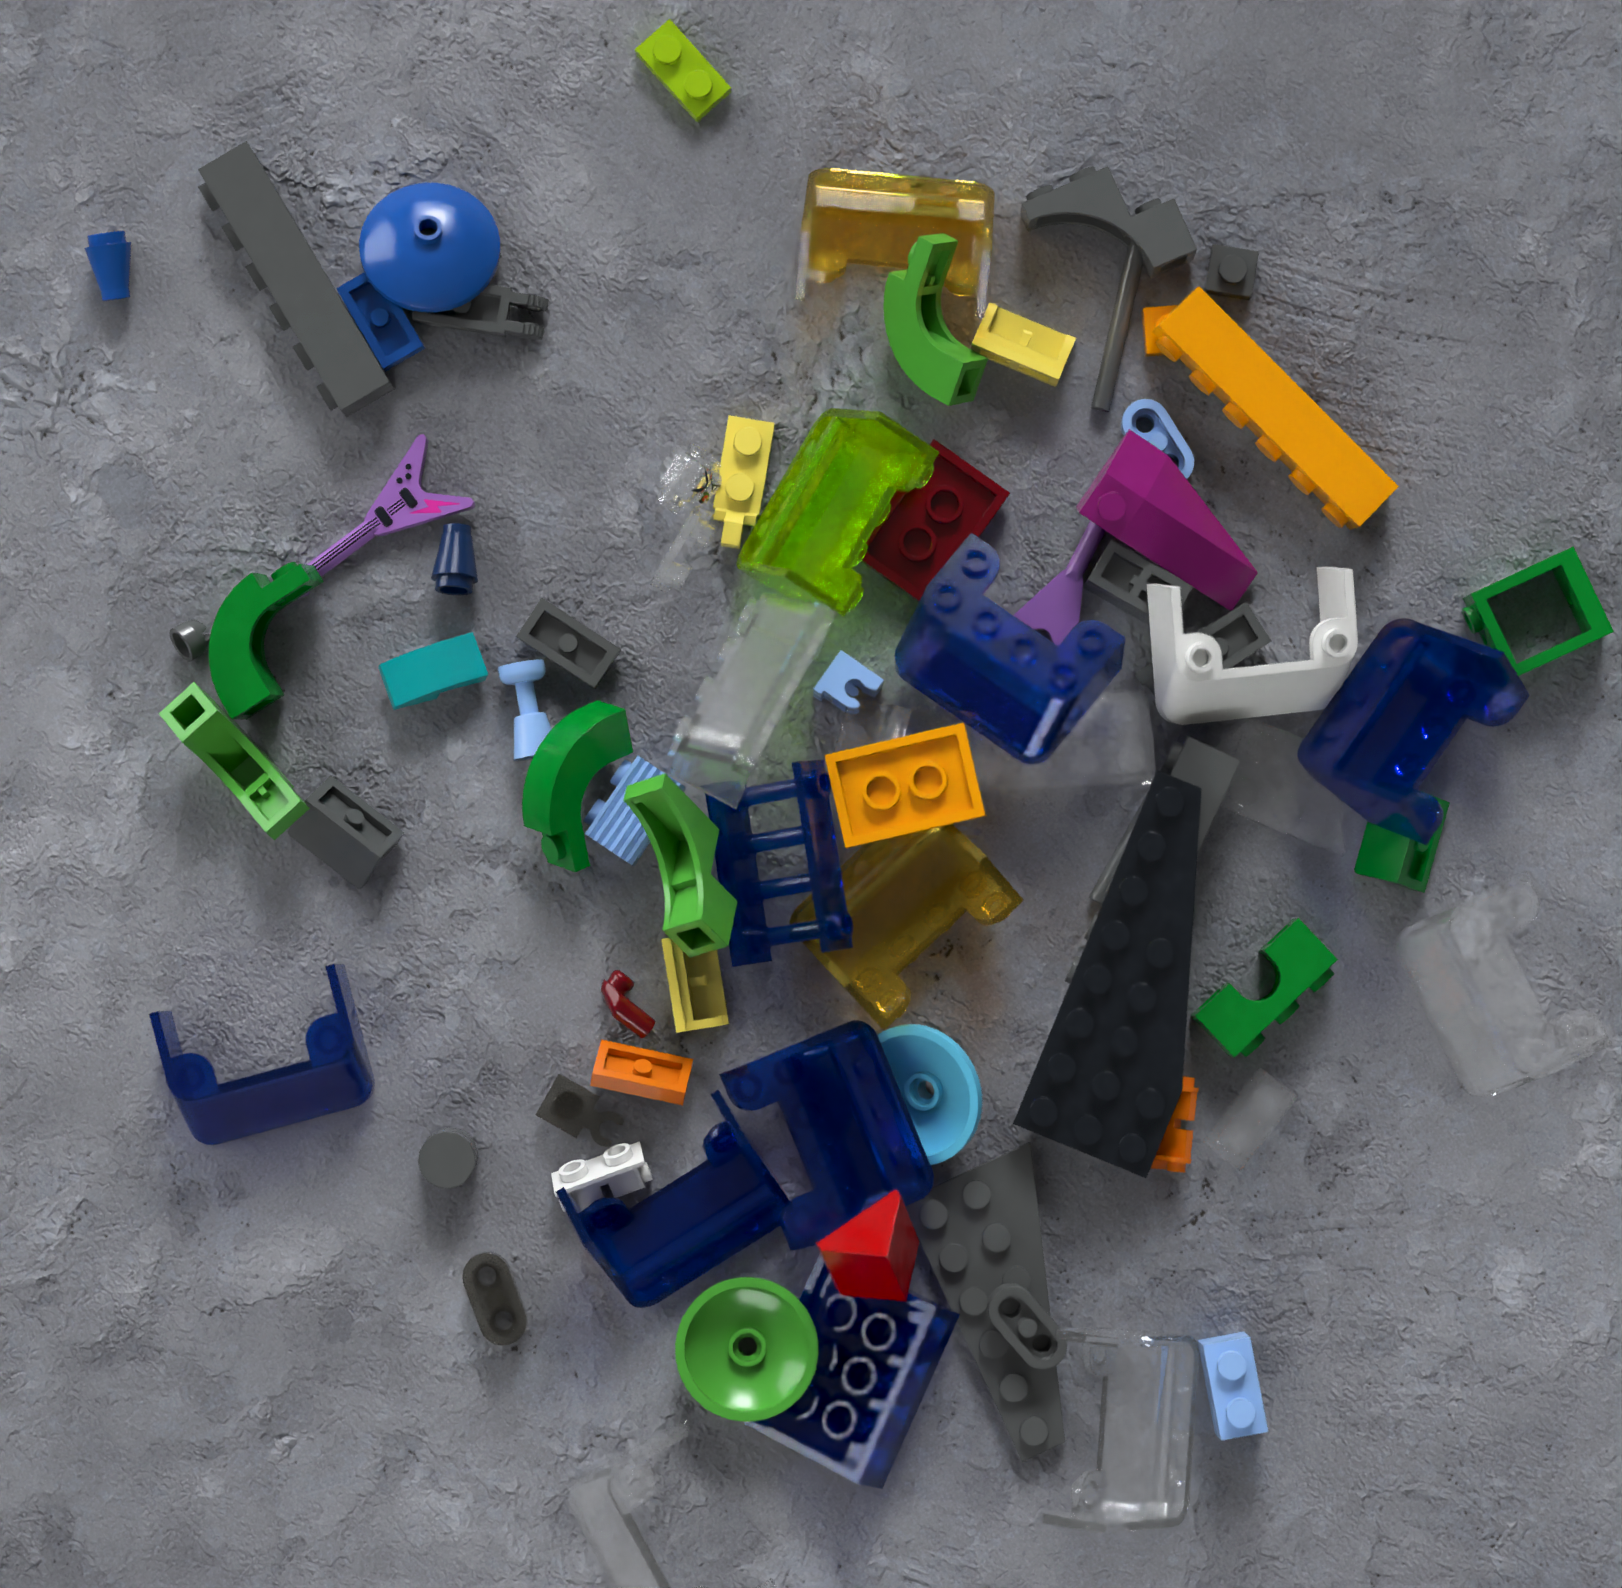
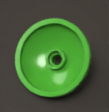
[675,1277,819,1422]

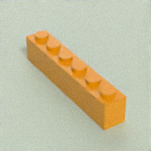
[1152,286,1399,530]

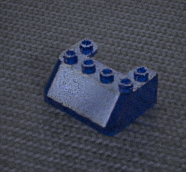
[895,532,1126,764]
[1297,618,1530,845]
[719,1020,934,1251]

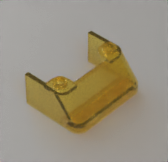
[795,168,995,318]

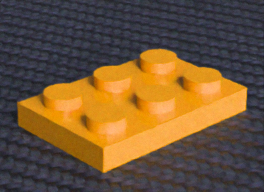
[824,722,986,849]

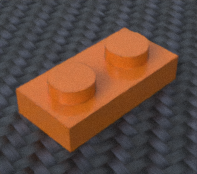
[590,1039,693,1106]

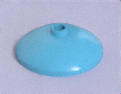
[850,1024,982,1166]

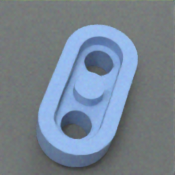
[1121,399,1194,479]

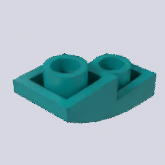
[378,632,488,710]

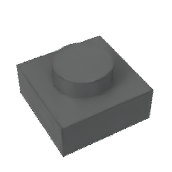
[1204,244,1259,300]

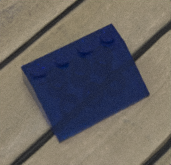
[743,1254,960,1489]

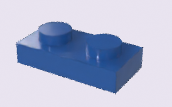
[336,273,425,372]

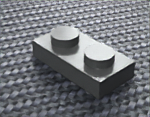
[516,598,621,689]

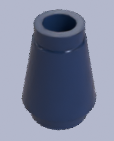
[431,523,478,596]

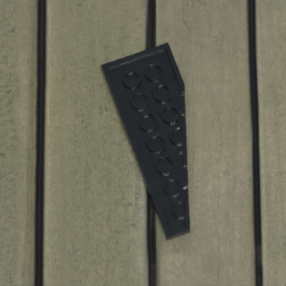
[1013,770,1202,1178]

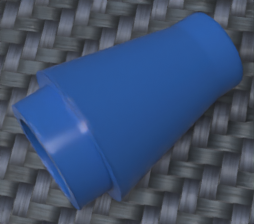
[84,231,131,301]

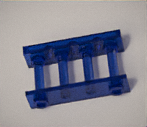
[703,760,853,967]

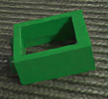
[1462,546,1614,683]

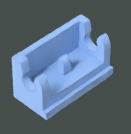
[813,650,884,715]

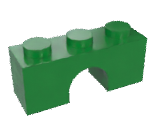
[1191,918,1338,1057]

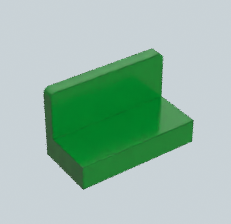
[1354,783,1450,893]

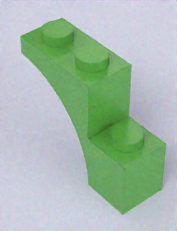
[623,773,737,958]

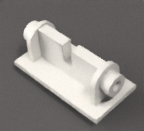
[551,1141,653,1213]

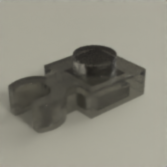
[535,1073,625,1147]

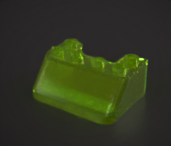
[736,408,939,617]

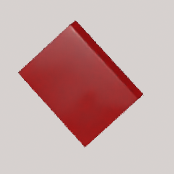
[816,1189,919,1302]

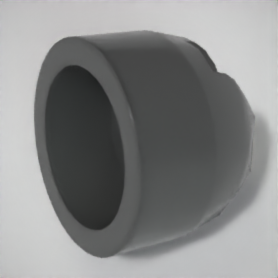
[169,620,210,662]

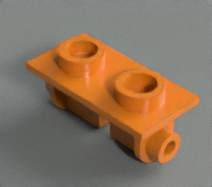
[1150,1076,1199,1173]

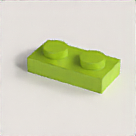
[635,19,732,122]

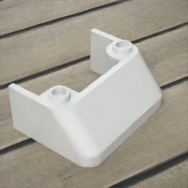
[1147,566,1358,725]

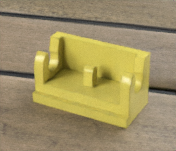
[971,302,1076,387]
[661,938,729,1033]

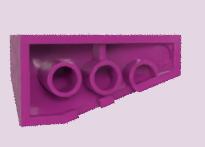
[1076,429,1258,611]

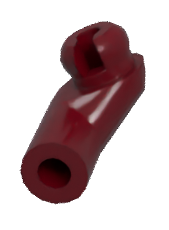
[601,970,656,1038]

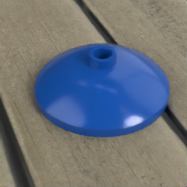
[359,183,500,312]

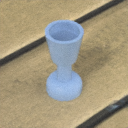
[498,659,551,761]

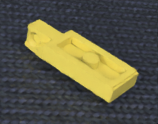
[713,415,775,549]

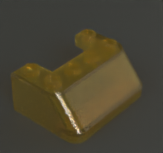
[789,824,1024,1030]

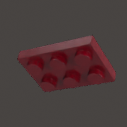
[852,439,1010,609]

